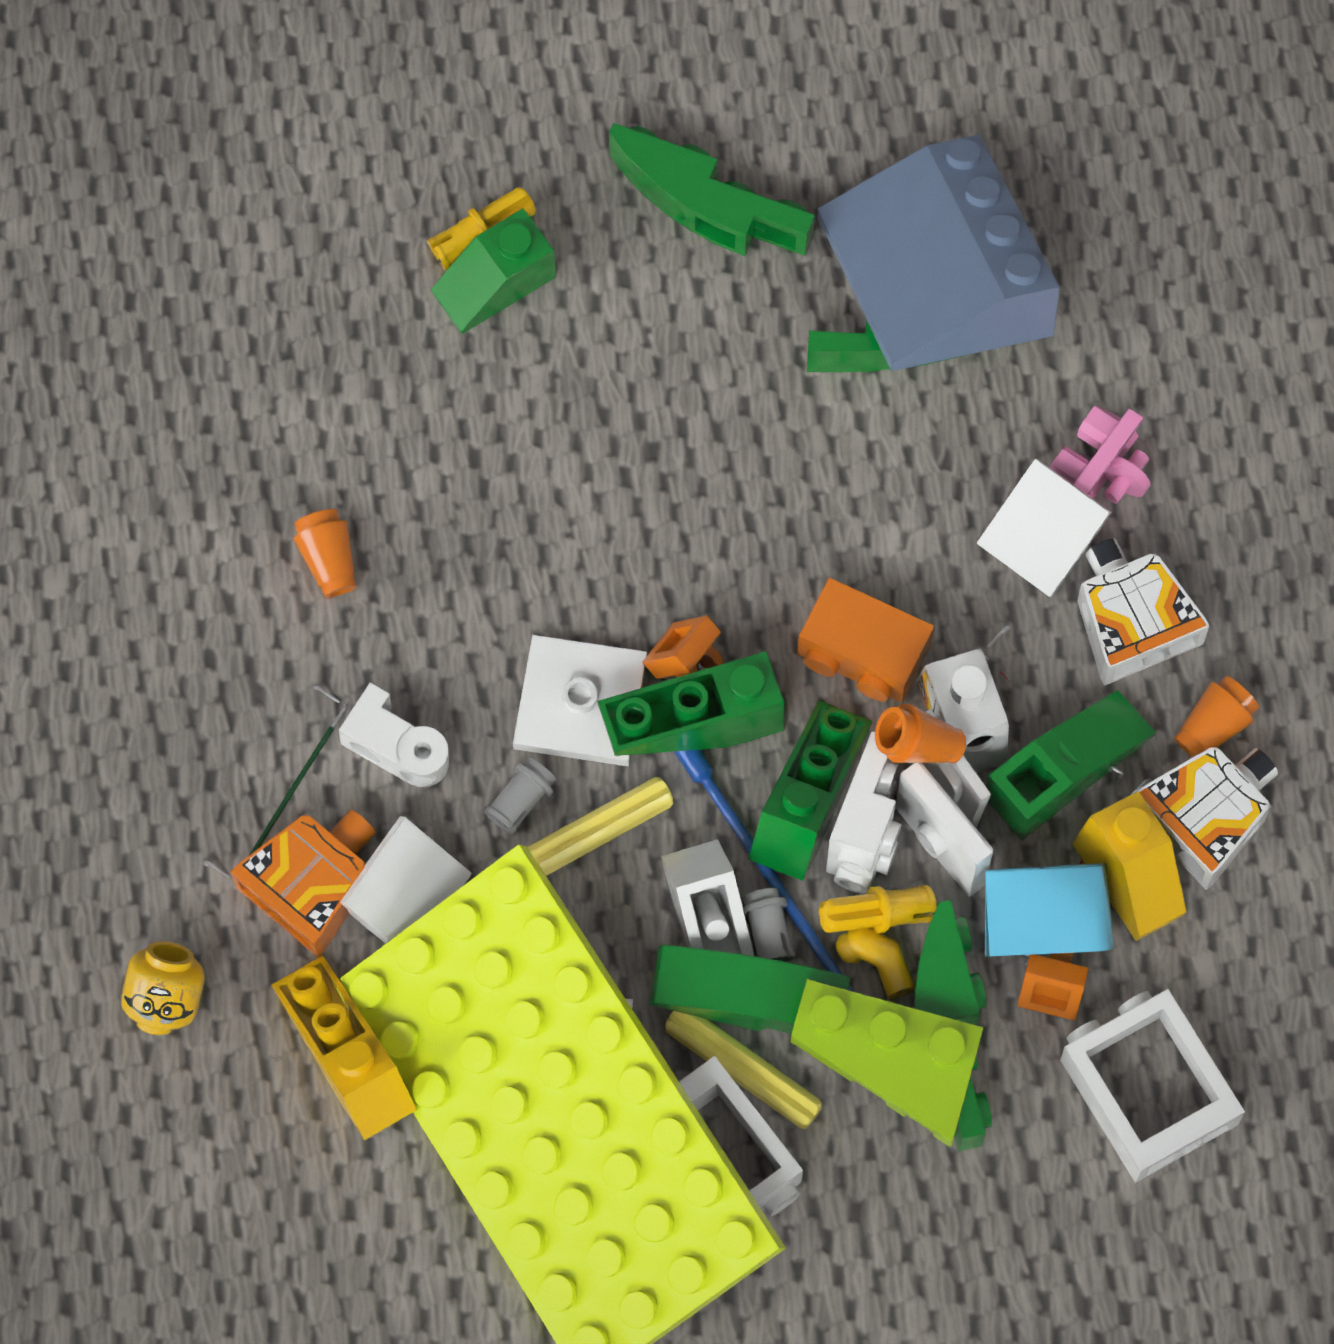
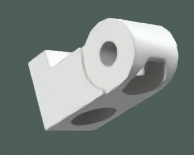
[339,683,449,787]

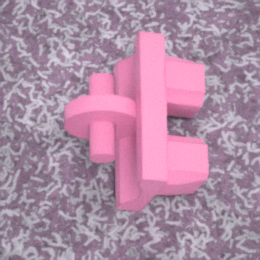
[1050,405,1151,504]

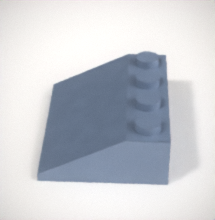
[817,134,1060,371]

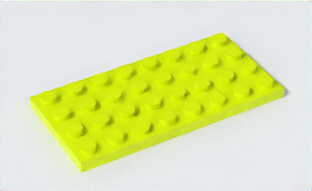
[333,844,786,1344]

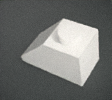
[661,839,754,956]

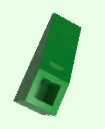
[597,651,784,756]
[986,690,1156,841]
[748,700,873,881]

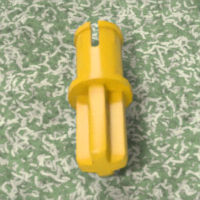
[427,187,536,271]
[818,885,937,934]

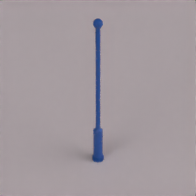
[674,750,854,992]

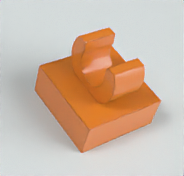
[642,615,723,679]
[1017,953,1089,1021]

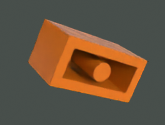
[797,577,935,703]

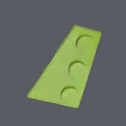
[791,979,983,1148]

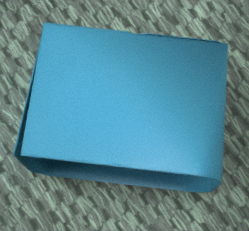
[985,863,1114,957]

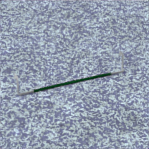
[203,686,347,878]

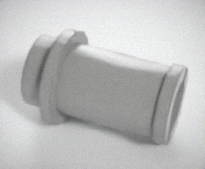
[484,758,556,835]
[743,888,795,962]

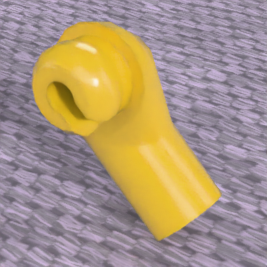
[836,928,915,999]

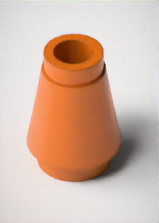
[293,509,357,599]
[1173,675,1260,758]
[875,704,966,764]

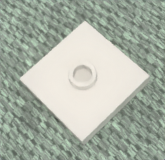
[513,635,647,766]
[895,763,993,897]

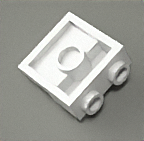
[826,732,902,894]

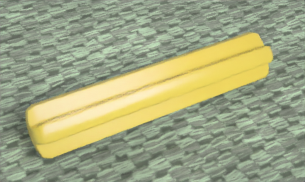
[528,777,673,876]
[665,1011,822,1129]

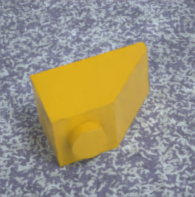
[1072,791,1187,941]

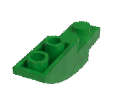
[609,123,815,256]
[913,900,992,1152]

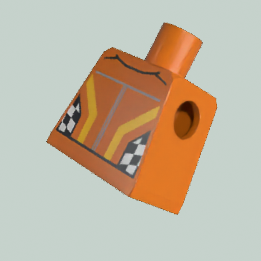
[230,809,376,958]

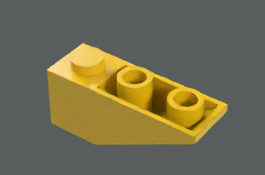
[271,955,417,1141]

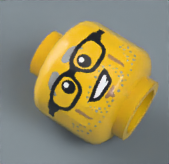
[121,941,205,1035]

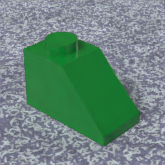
[431,208,556,334]

